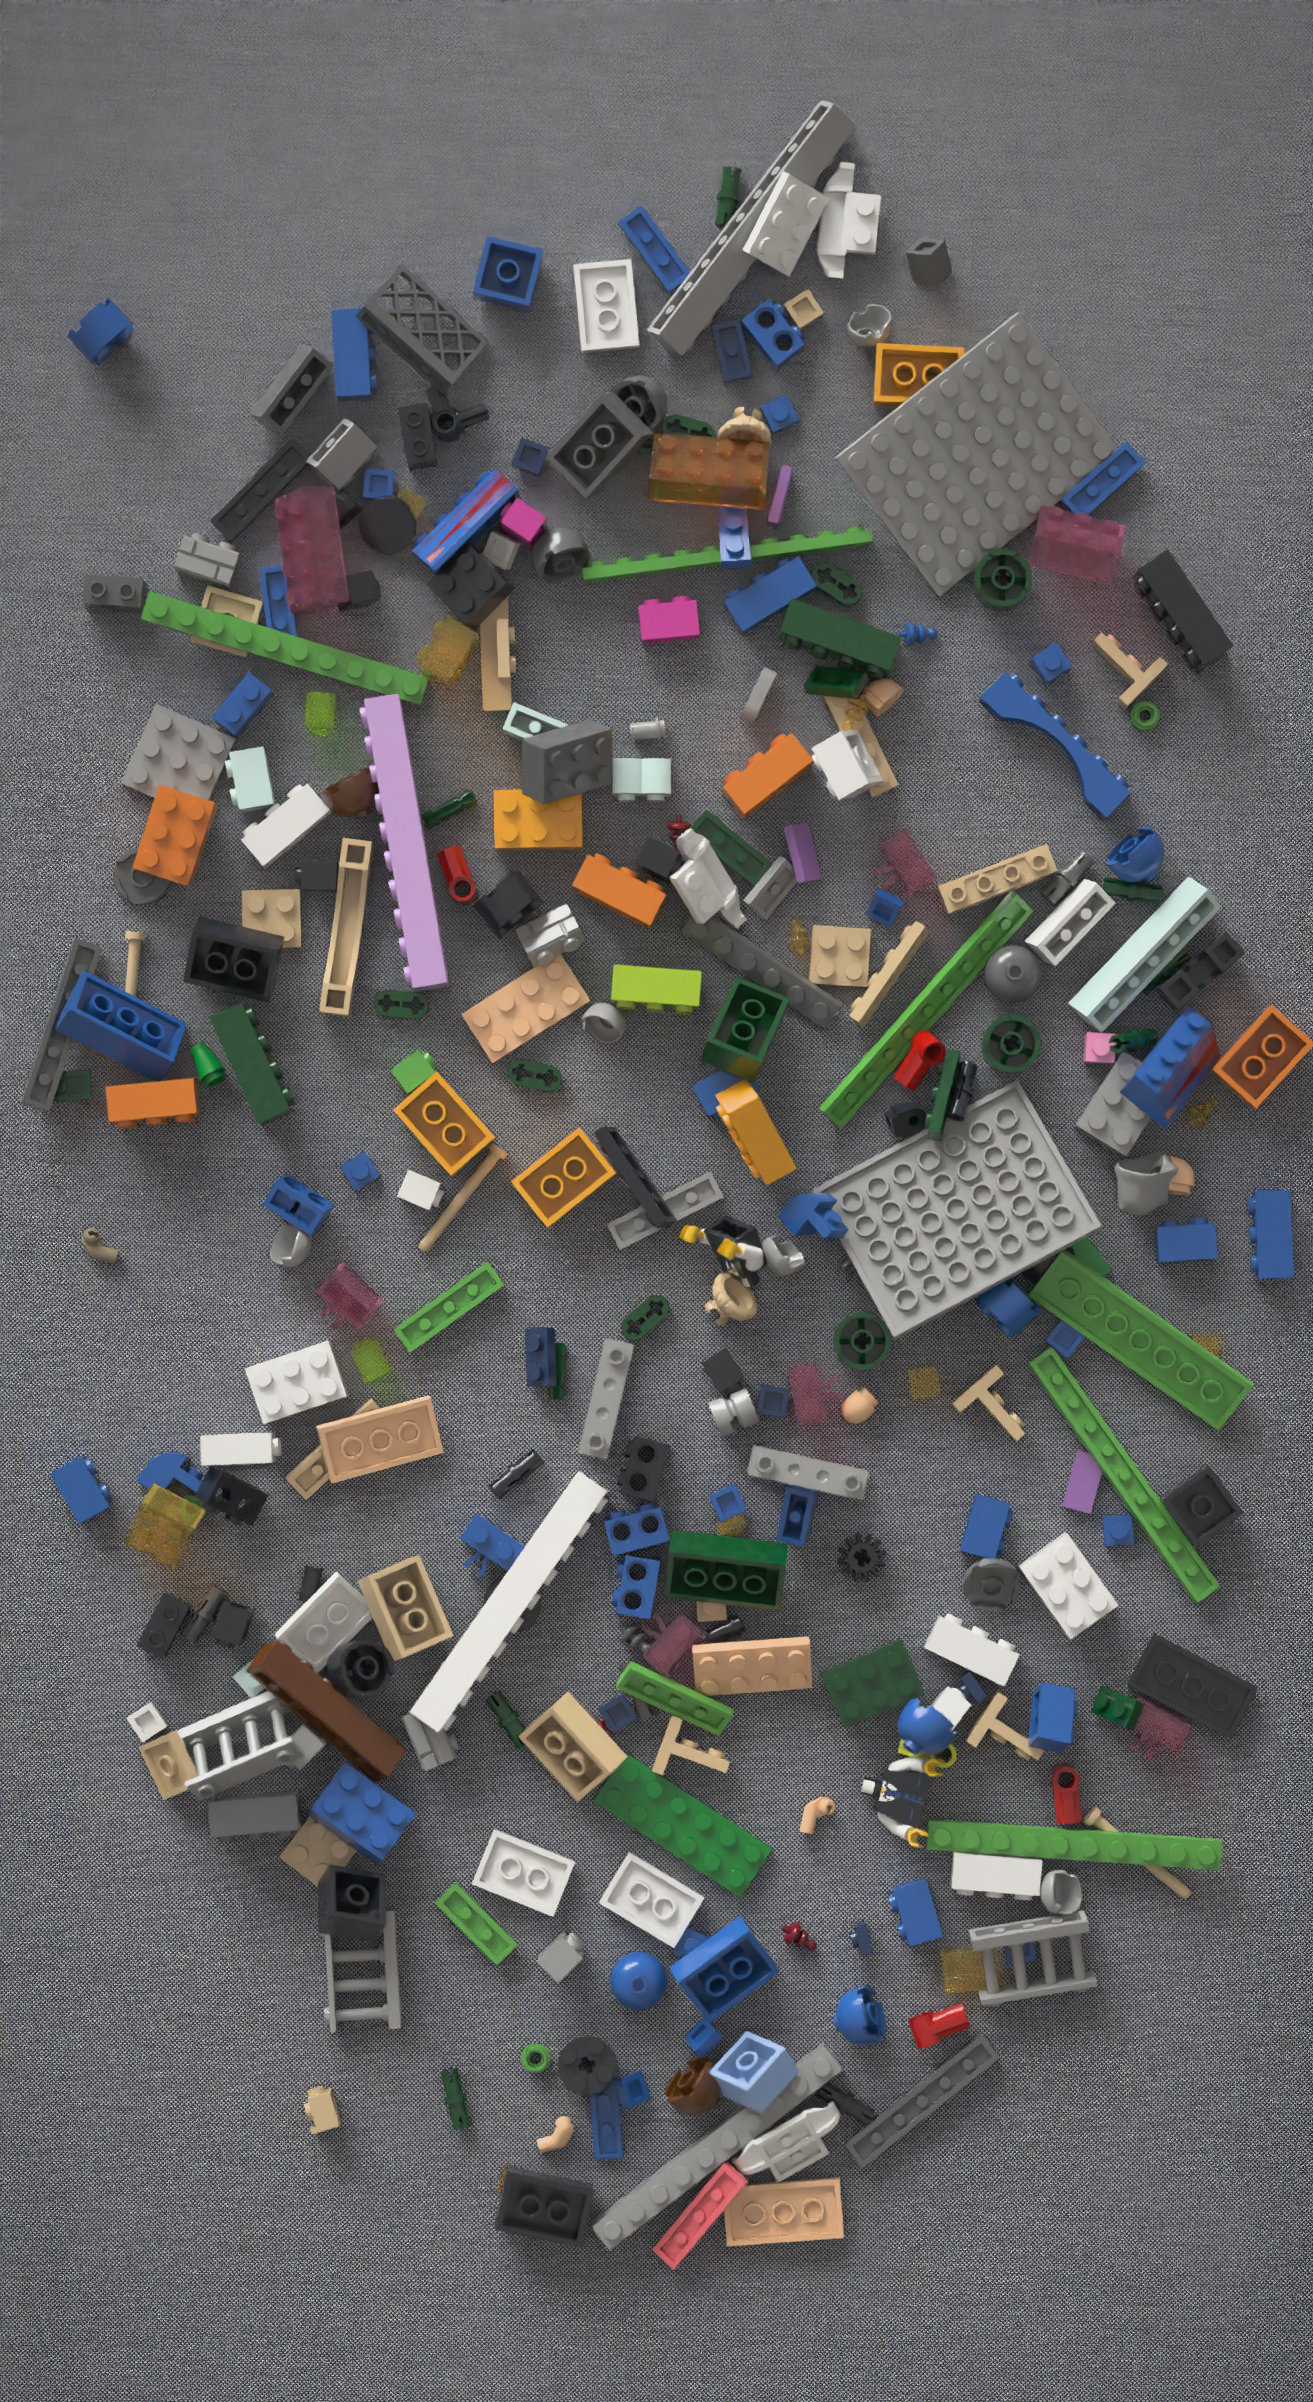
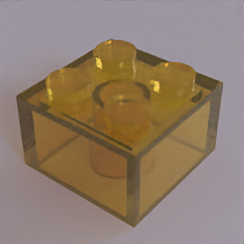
[416,616,480,691]
[124,1483,206,1570]

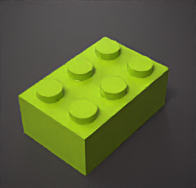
[611,965,702,1015]

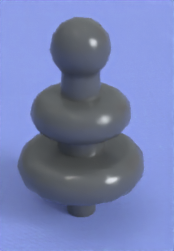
[621,1624,652,1654]

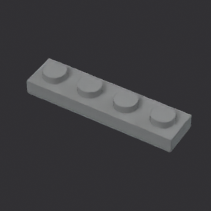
[607,1171,724,1250]

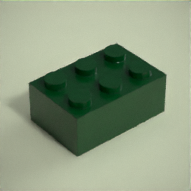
[700,976,790,1082]
[820,1638,925,1728]

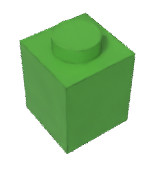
[390,1050,437,1095]

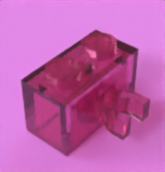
[872,829,937,896]
[315,1262,385,1331]
[786,1363,844,1426]
[641,1613,707,1678]
[1130,1695,1191,1760]

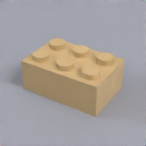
[357,1555,453,1661]
[518,1692,628,1802]

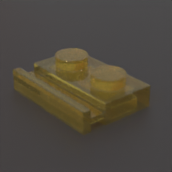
[940,1946,1003,1994]

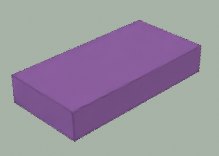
[767,465,793,528]
[784,823,822,884]
[1062,1450,1102,1514]

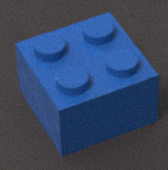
[473,236,544,313]

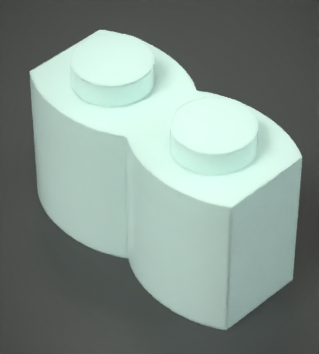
[612,758,671,802]

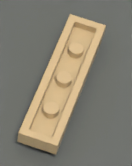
[823,696,898,798]
[849,921,930,1028]
[285,1398,381,1500]

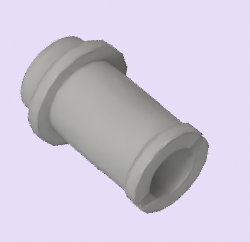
[630,717,667,742]

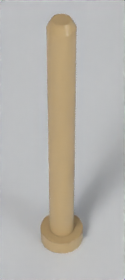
[125,931,146,997]
[419,1142,508,1252]
[1083,1806,1191,1899]

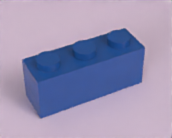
[331,308,377,402]
[724,556,817,635]
[1247,1190,1294,1279]

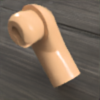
[799,1797,835,1834]
[537,2116,574,2153]

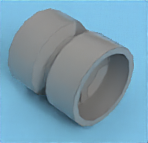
[708,1387,760,1438]

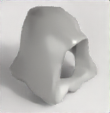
[1114,1152,1178,1216]

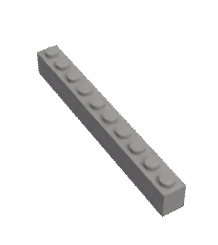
[646,100,857,356]
[591,2042,843,2251]

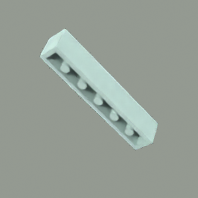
[1069,877,1222,1033]

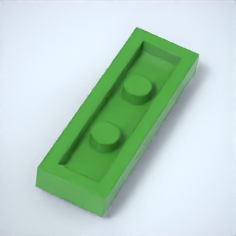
[435,1882,518,1965]

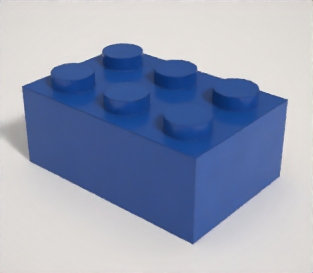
[307,1762,416,1866]
[669,1916,781,2024]

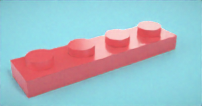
[652,2162,749,2270]

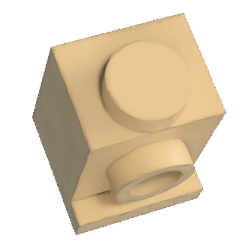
[304,2086,342,2134]

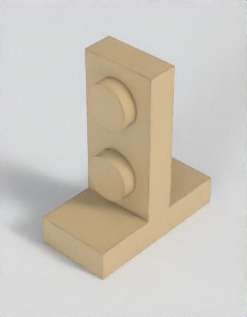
[1092,632,1168,709]
[951,1365,1025,1441]
[965,1690,1044,1761]
[652,1715,730,1775]

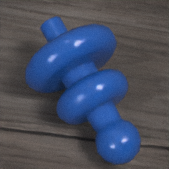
[899,622,938,646]

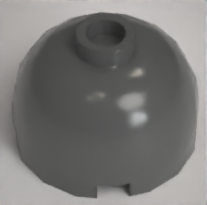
[611,375,668,431]
[531,527,591,583]
[984,945,1042,1003]

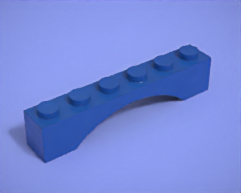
[979,672,1131,821]

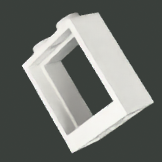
[200,1432,281,1466]

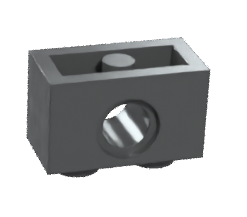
[82,574,146,612]

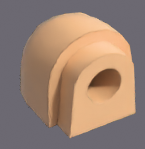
[860,678,904,718]
[1168,1156,1195,1196]
[841,1387,879,1424]

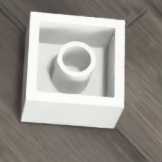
[812,729,884,800]

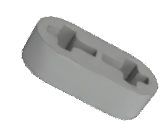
[741,667,778,722]

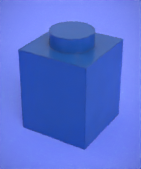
[1029,642,1072,687]

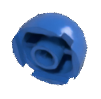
[1105,826,1164,882]
[897,1699,958,1755]
[610,1951,668,2011]
[833,1985,886,2046]

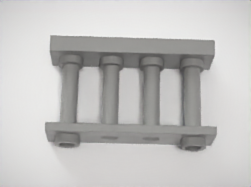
[578,1338,634,1460]
[747,1445,869,1500]
[177,1691,304,1801]
[319,1908,402,2033]
[969,1910,1097,2007]

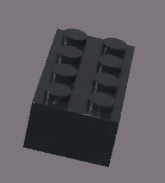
[1133,549,1233,673]

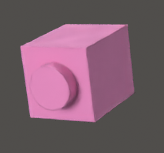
[1083,1032,1116,1065]

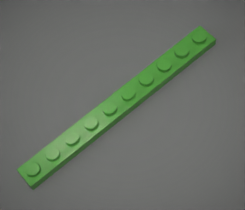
[582,526,873,584]
[141,591,429,706]
[818,891,1033,1129]
[1027,1347,1220,1604]
[927,1819,1222,1870]

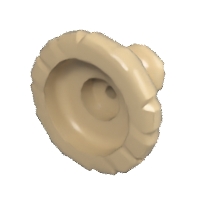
[718,407,772,458]
[704,1273,758,1326]

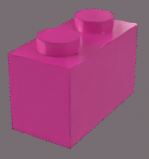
[500,498,548,550]
[638,596,700,644]

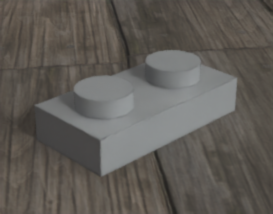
[743,856,797,920]

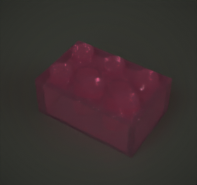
[1027,505,1126,585]

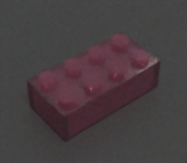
[275,486,349,614]

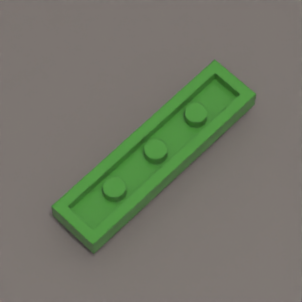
[393,1261,505,1353]
[616,1661,734,1736]

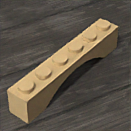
[319,838,374,1017]

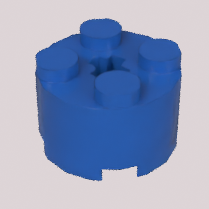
[67,298,134,366]
[975,1278,1042,1338]

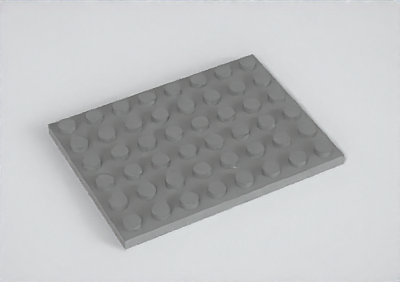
[835,312,1118,597]
[812,1080,1102,1340]

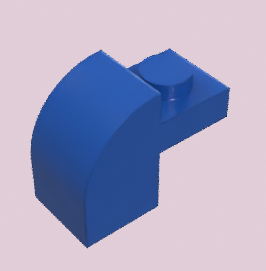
[778,1193,849,1239]
[136,1452,204,1497]

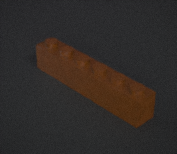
[246,1639,406,1782]

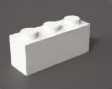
[241,783,332,869]
[1025,879,1115,966]
[924,1613,1019,1687]
[950,1852,1042,1900]

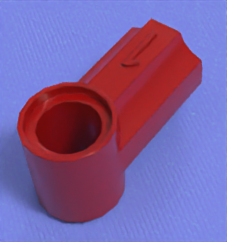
[437,845,477,905]
[893,1030,946,1091]
[1050,1763,1082,1824]
[908,2003,971,2049]

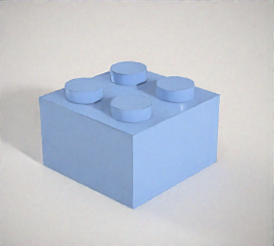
[710,2031,799,2114]

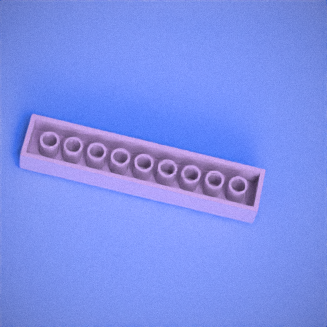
[360,694,450,992]

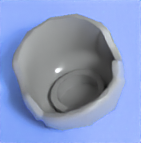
[847,304,892,348]
[581,1003,626,1044]
[270,1224,312,1268]
[762,1235,806,1277]
[1040,1870,1082,1915]

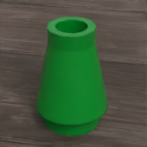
[190,1042,227,1088]

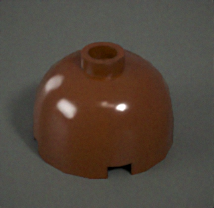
[319,766,379,820]
[665,2055,721,2115]

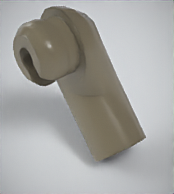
[81,1228,119,1264]

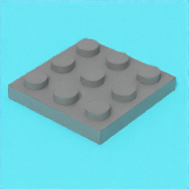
[121,704,236,801]

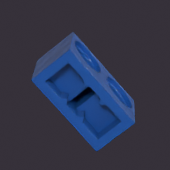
[741,299,805,371]
[262,1173,335,1236]
[604,1502,670,1556]
[611,1554,660,1619]

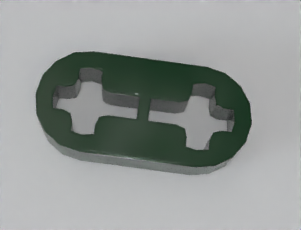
[662,414,716,451]
[811,563,862,607]
[373,990,429,1020]
[507,1060,562,1092]
[621,1295,669,1341]

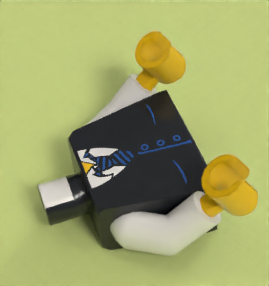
[679,1216,767,1287]
[860,1757,944,1848]

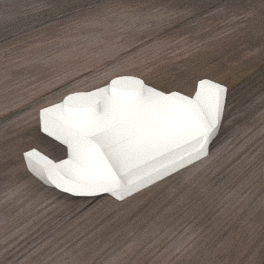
[817,162,881,278]
[669,828,747,929]
[731,2101,840,2183]

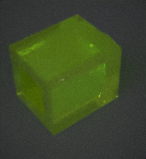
[304,691,338,736]
[350,1337,393,1383]

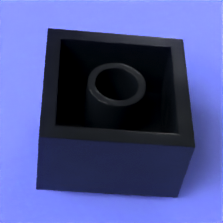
[427,542,516,629]
[1159,1465,1244,1547]
[318,1864,386,1942]

